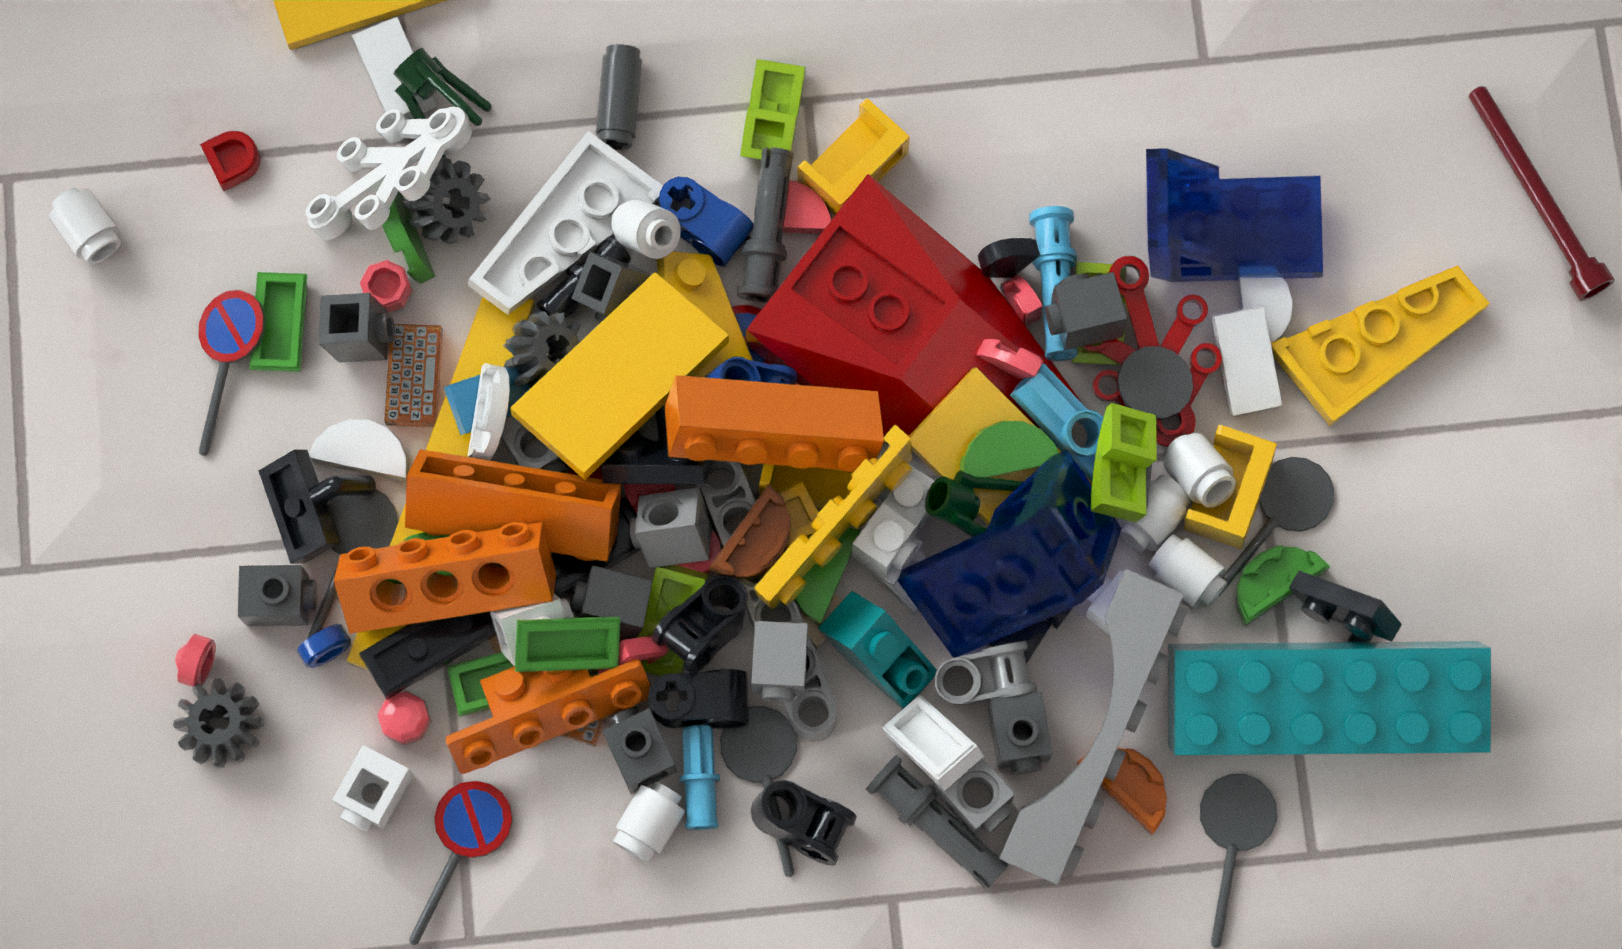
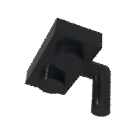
[601,403,715,484]
[258,449,376,564]
[1289,571,1402,642]

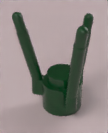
[393,48,492,158]
[925,470,1048,558]

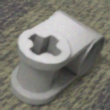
[935,641,1038,705]

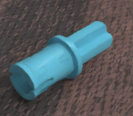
[679,724,720,830]

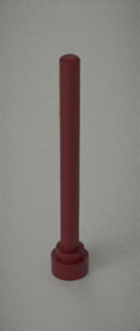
[1469,86,1615,301]

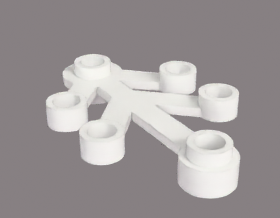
[306,107,472,240]

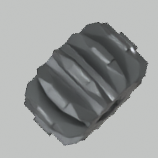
[401,157,491,244]
[503,311,582,389]
[173,678,264,768]

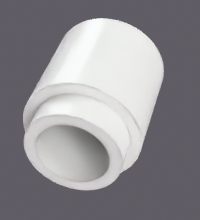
[49,188,121,265]
[611,199,681,259]
[1163,433,1236,508]
[1117,475,1191,552]
[1148,534,1228,608]
[613,781,685,863]

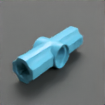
[1010,364,1103,481]

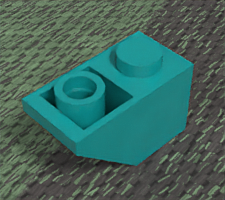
[818,591,937,709]

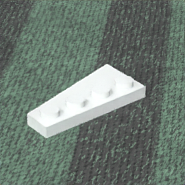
[467,131,663,315]

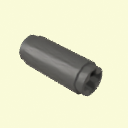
[596,44,642,150]

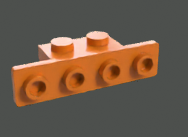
[445,659,651,774]

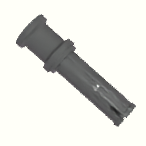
[737,148,794,303]
[865,755,1009,890]

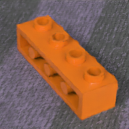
[665,375,884,472]
[405,449,622,561]

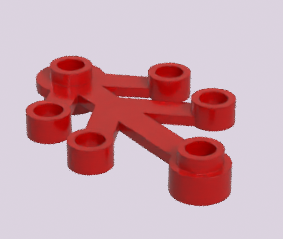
[1081,256,1222,447]

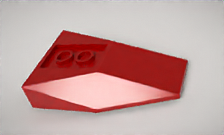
[746,174,1081,438]

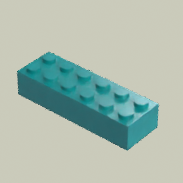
[1168,641,1491,755]

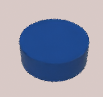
[297,624,351,668]

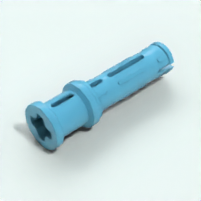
[1029,206,1078,361]

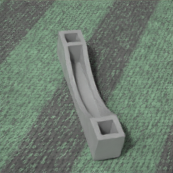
[999,569,1189,885]

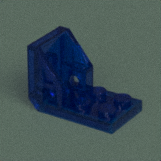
[1146,148,1323,282]
[897,450,1122,658]

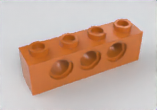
[334,522,556,634]

